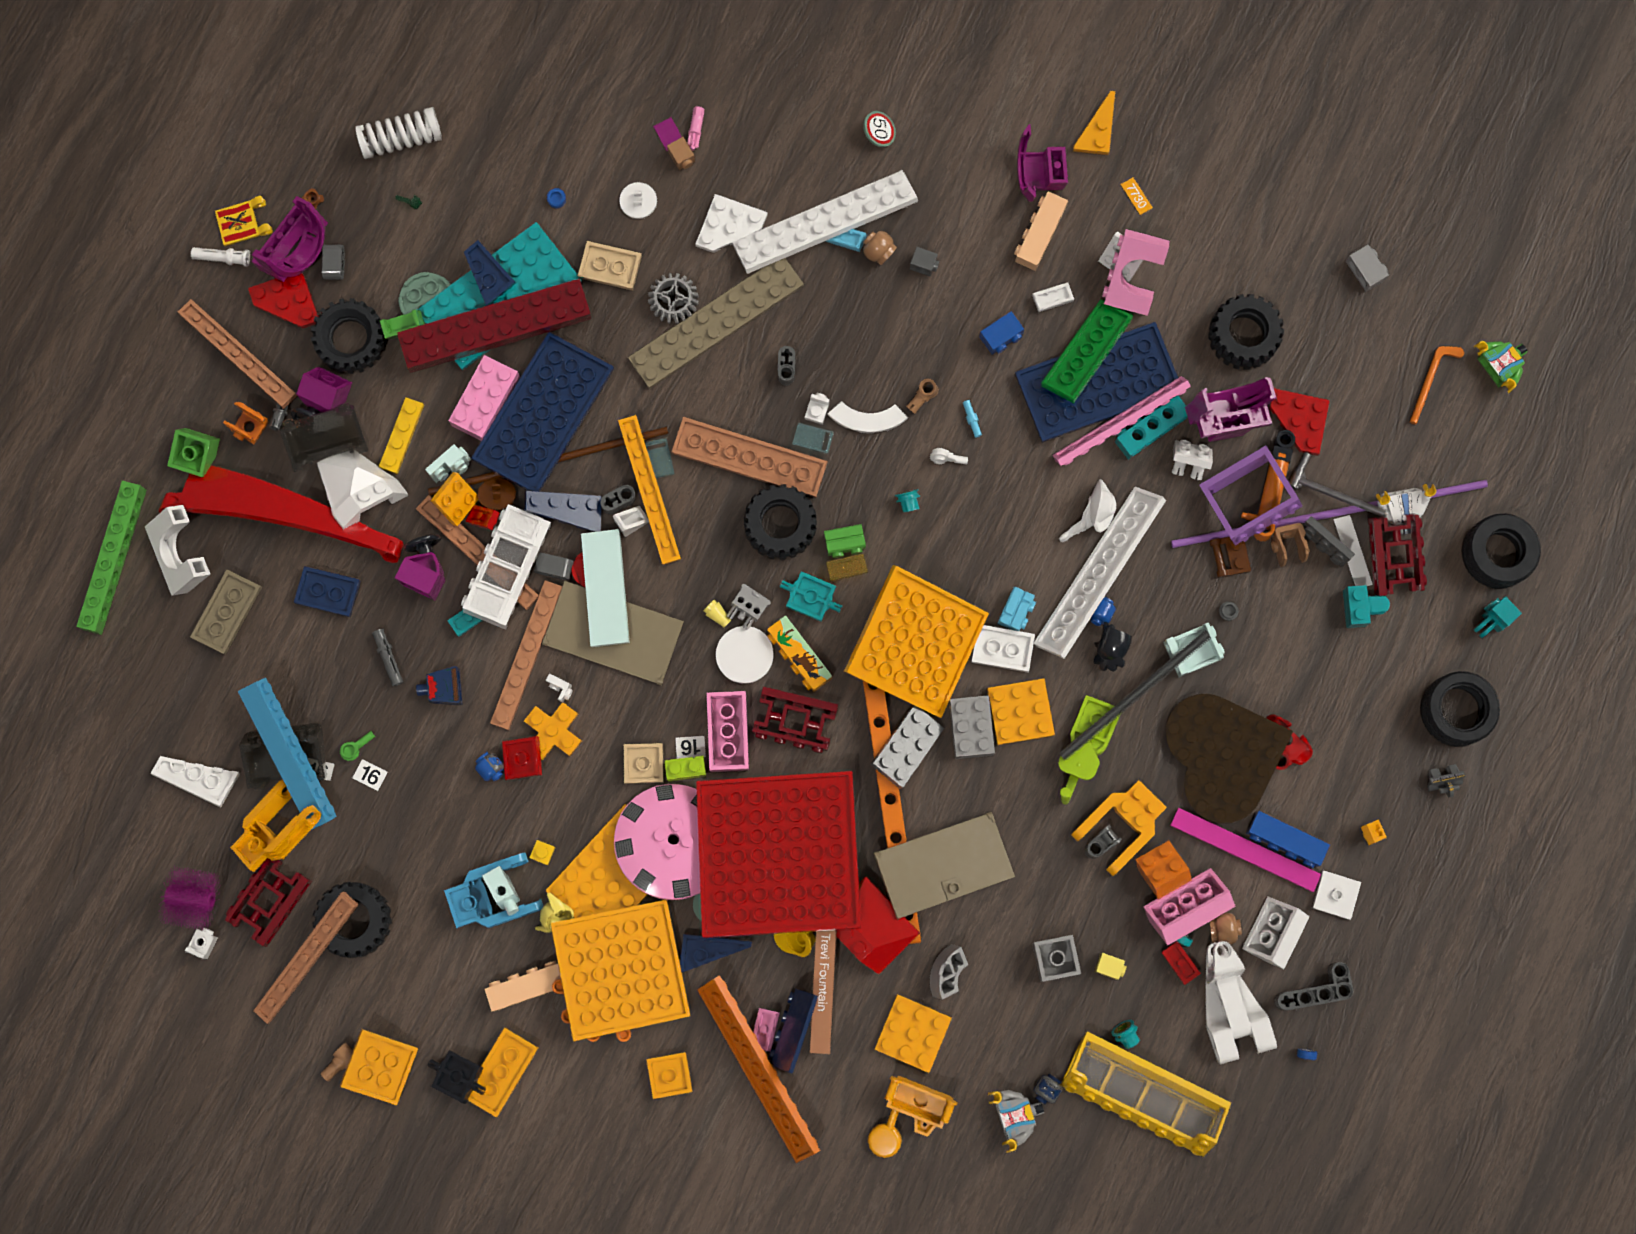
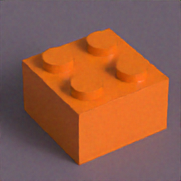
[1135,841,1192,899]

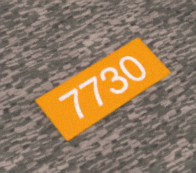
[1121,178,1153,215]

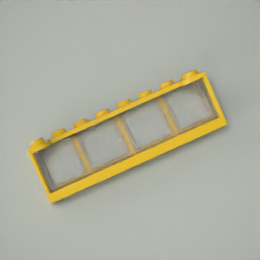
[1061,1032,1231,1157]

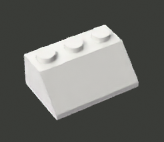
[1242,897,1309,969]

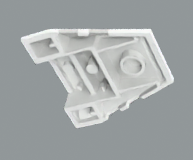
[317,446,408,529]

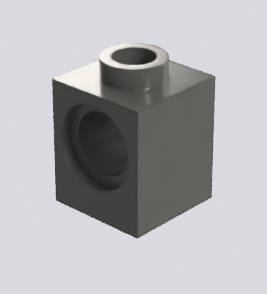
[910,247,940,277]

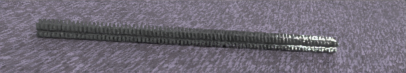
[1059,630,1211,761]

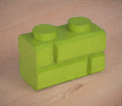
[665,756,707,782]

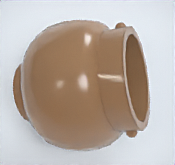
[863,231,897,265]
[1210,912,1242,945]

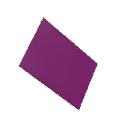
[653,117,682,151]

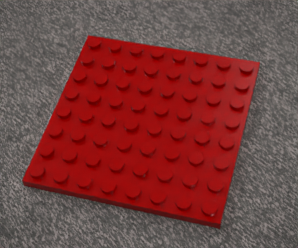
[696,771,861,938]

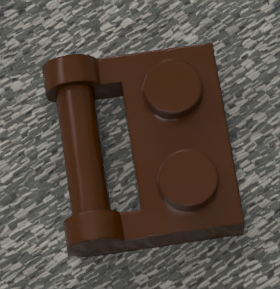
[1209,537,1251,578]

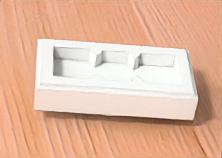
[1032,282,1074,312]

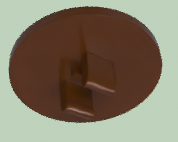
[478,478,516,511]

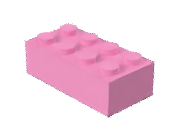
[448,355,520,441]
[707,691,749,772]
[1143,868,1235,945]

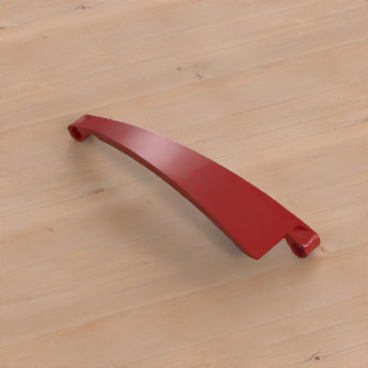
[159,465,404,563]

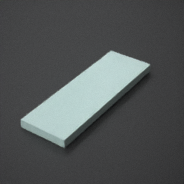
[581,529,630,647]

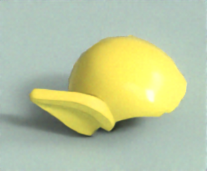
[535,893,574,933]

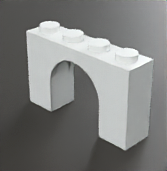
[145,505,210,596]

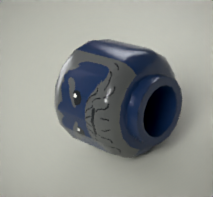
[1033,1074,1063,1105]

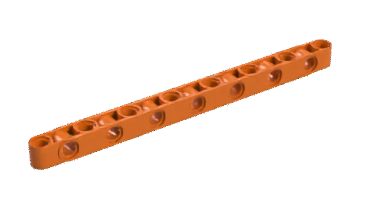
[863,681,921,944]

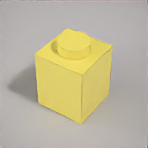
[1094,953,1126,980]

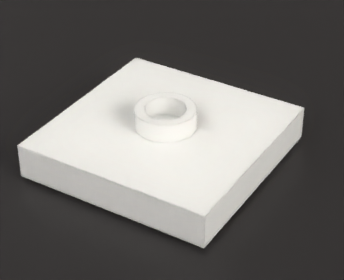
[1312,870,1361,920]

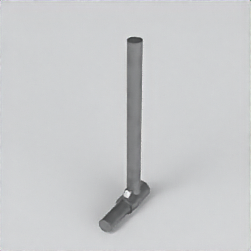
[1289,452,1386,517]

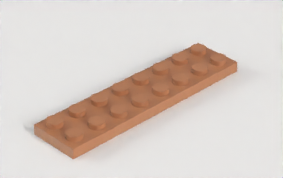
[672,417,828,498]

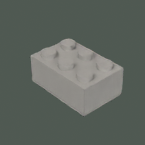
[949,696,995,759]

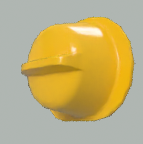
[774,932,816,957]

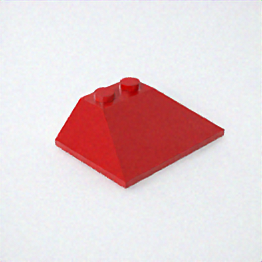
[836,876,920,974]

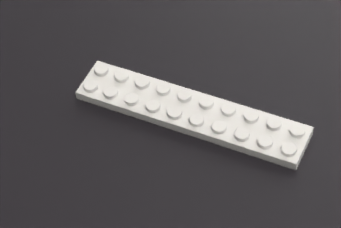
[732,170,918,274]
[1034,487,1166,659]

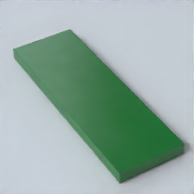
[1041,299,1133,403]

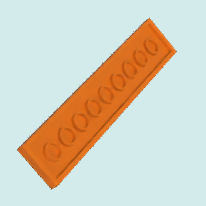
[698,975,820,1163]

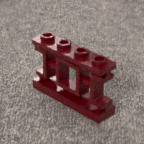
[1368,513,1427,596]
[752,687,838,753]
[225,858,312,947]

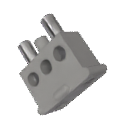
[727,584,771,630]

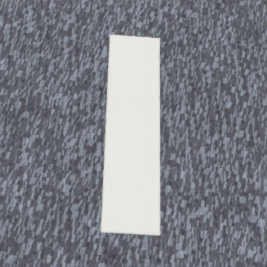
[1334,515,1373,586]

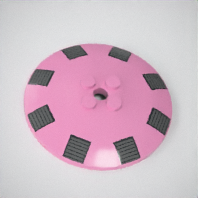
[614,784,700,900]

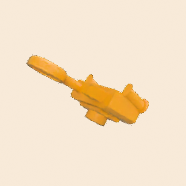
[868,1076,958,1158]

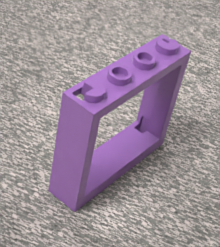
[1200,446,1302,545]

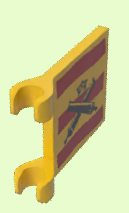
[215,196,273,246]

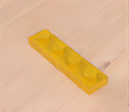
[379,397,424,475]

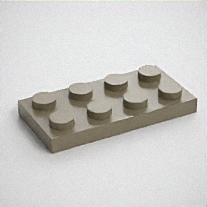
[190,570,262,655]

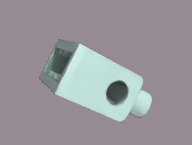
[482,866,520,915]

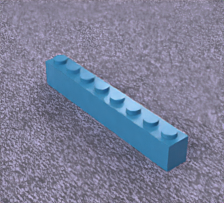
[238,678,337,830]

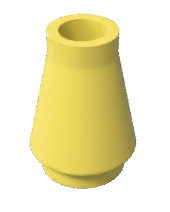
[703,600,731,628]

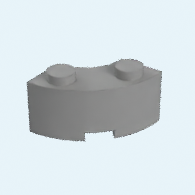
[930,944,968,1000]

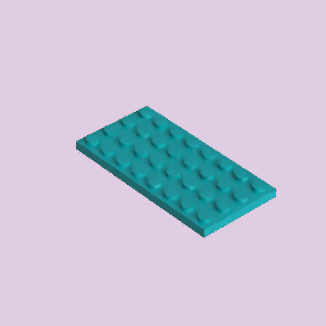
[417,222,582,371]

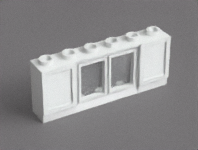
[461,504,551,630]

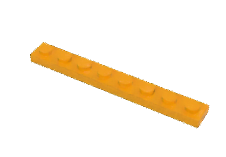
[618,415,681,565]

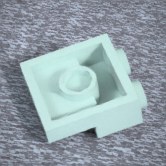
[425,444,471,483]

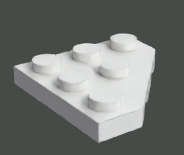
[696,194,768,253]

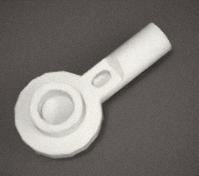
[930,448,968,465]

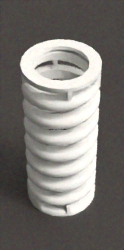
[356,107,442,159]

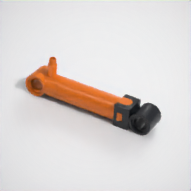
[1241,430,1295,542]

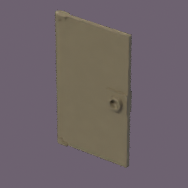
[542,581,684,686]
[873,812,1015,919]

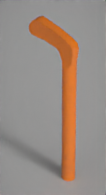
[1410,346,1464,425]

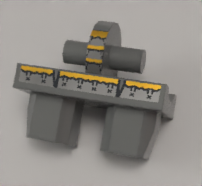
[1427,764,1466,798]

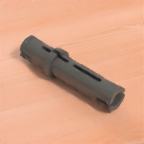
[372,629,404,687]

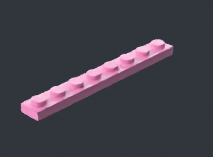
[1052,376,1191,466]

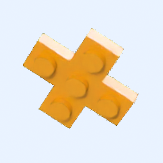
[524,702,582,760]

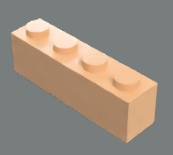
[1014,191,1068,271]
[485,961,561,1012]

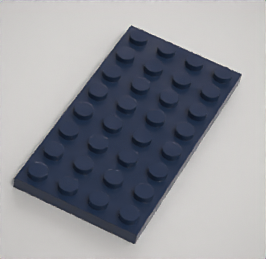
[1015,322,1178,443]
[471,332,614,492]

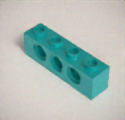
[1115,396,1188,460]

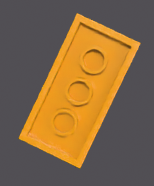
[468,1028,539,1118]

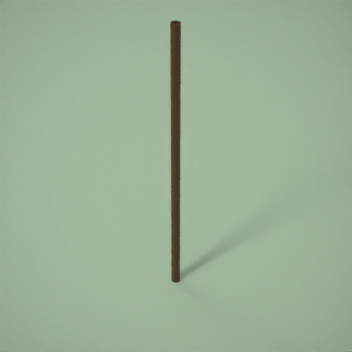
[428,426,668,496]

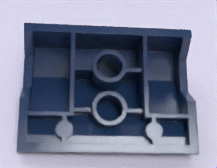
[768,989,818,1074]

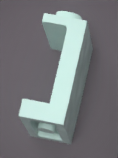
[1163,623,1225,677]

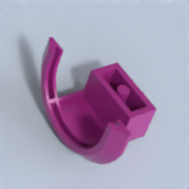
[1017,124,1068,202]

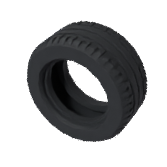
[1420,671,1500,747]

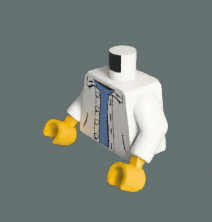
[1376,484,1437,534]

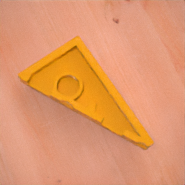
[1073,91,1115,155]

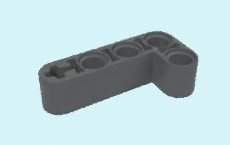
[1274,962,1353,1010]

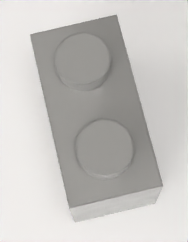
[1346,244,1389,292]

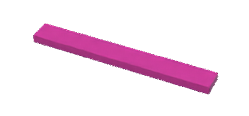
[1170,808,1321,892]

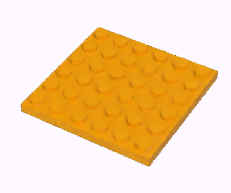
[844,565,989,718]
[550,900,690,1042]

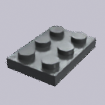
[1303,516,1355,567]

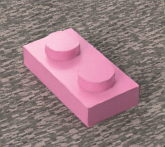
[753,1008,780,1052]

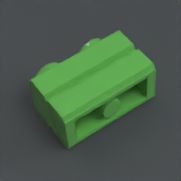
[824,524,866,558]

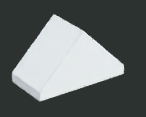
[613,506,649,537]

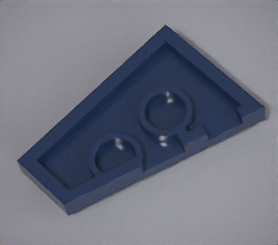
[464,240,516,306]

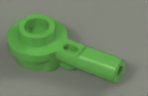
[340,731,375,761]

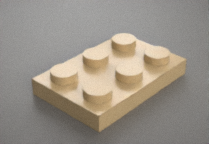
[578,241,642,291]

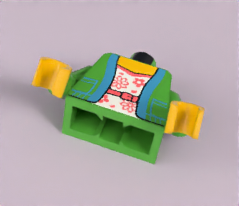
[1474,341,1527,393]

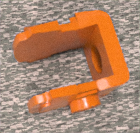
[223,402,268,445]

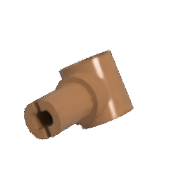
[906,379,939,414]
[321,1043,353,1082]

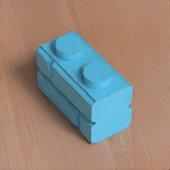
[998,587,1036,631]

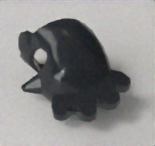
[1093,622,1132,672]

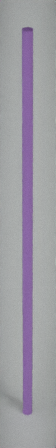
[1171,480,1488,548]

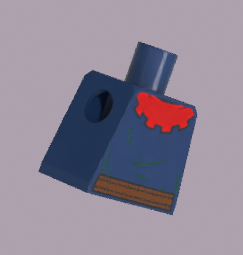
[416,666,463,705]

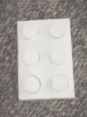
[971,625,1035,673]

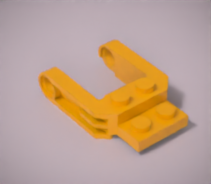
[230,779,321,872]
[1071,780,1167,876]

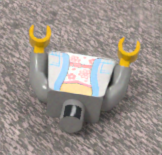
[988,1090,1044,1153]

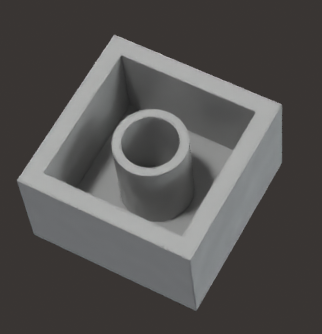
[1032,935,1081,982]

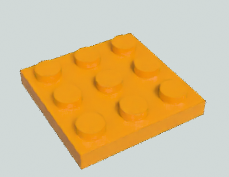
[987,679,1055,745]
[875,994,952,1073]
[340,1029,418,1105]

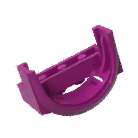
[251,196,328,282]

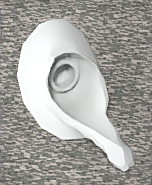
[1059,479,1116,542]

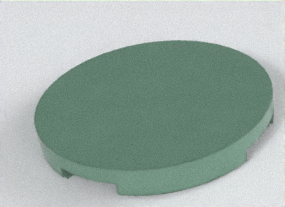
[398,272,451,324]

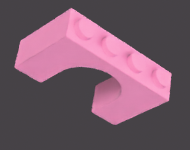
[1102,229,1170,316]

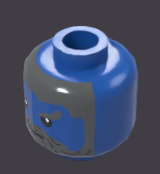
[475,752,504,782]

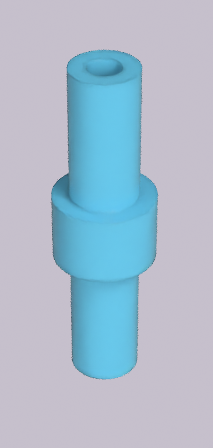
[963,400,982,438]

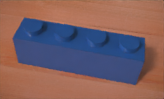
[1246,811,1330,868]

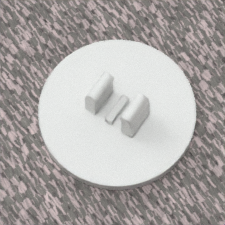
[620,182,657,219]

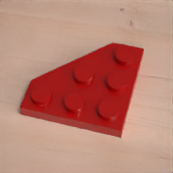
[248,273,319,328]
[1269,388,1330,456]

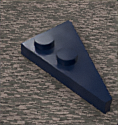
[680,934,752,973]

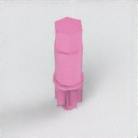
[687,106,704,151]

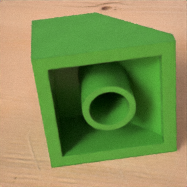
[167,428,220,477]

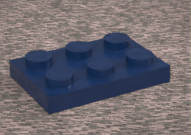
[294,566,361,618]

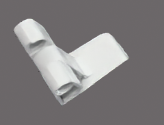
[1205,941,1277,1065]

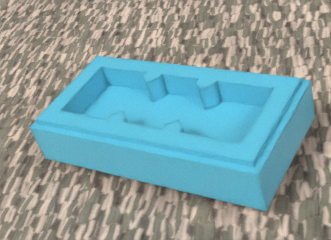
[826,229,867,252]

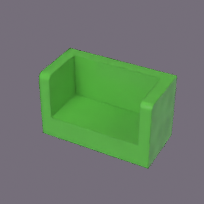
[380,309,425,340]

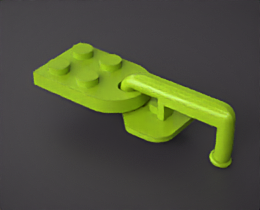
[1058,695,1121,805]

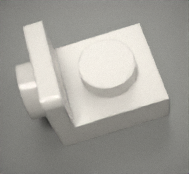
[805,393,829,425]
[546,674,573,703]

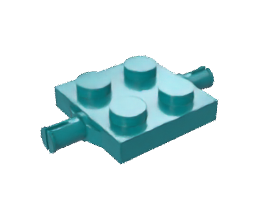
[780,571,843,622]

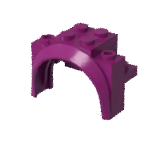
[1185,377,1276,442]

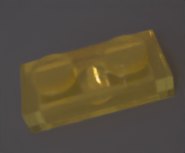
[826,554,868,582]

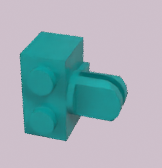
[1343,585,1390,628]
[1473,596,1522,638]

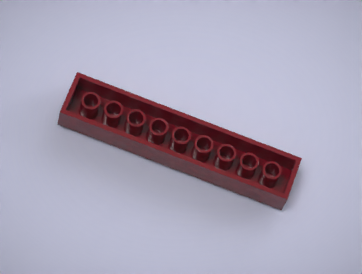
[397,278,592,373]

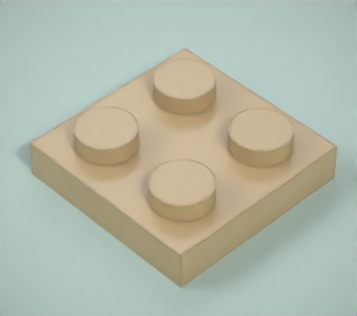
[624,743,664,784]

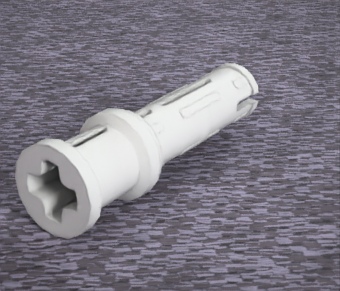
[191,247,250,267]

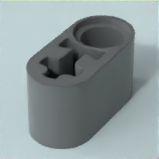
[322,245,345,280]
[778,346,795,386]
[601,485,636,515]
[534,553,574,580]

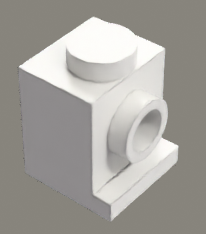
[185,928,218,959]

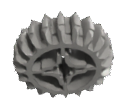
[648,273,699,324]

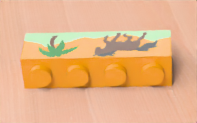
[767,615,832,692]

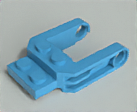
[444,853,544,928]

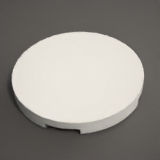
[716,626,774,684]

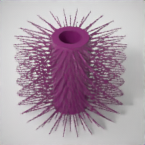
[159,867,221,931]

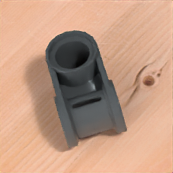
[1084,824,1122,859]

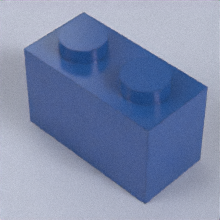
[979,311,1024,355]

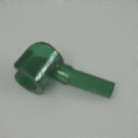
[395,195,422,209]

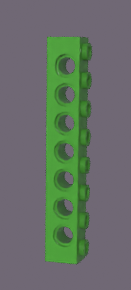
[76,481,147,635]

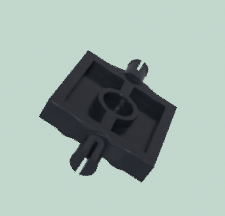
[428,1050,486,1104]

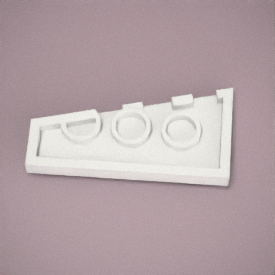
[151,756,240,808]

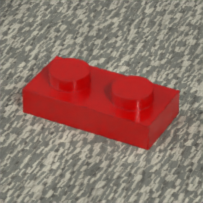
[465,505,500,530]
[1161,941,1201,985]

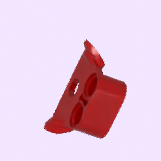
[1266,715,1313,770]

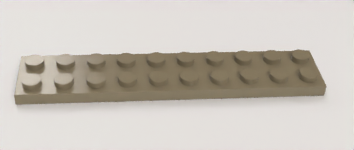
[628,258,804,389]

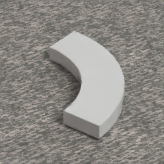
[828,401,908,433]

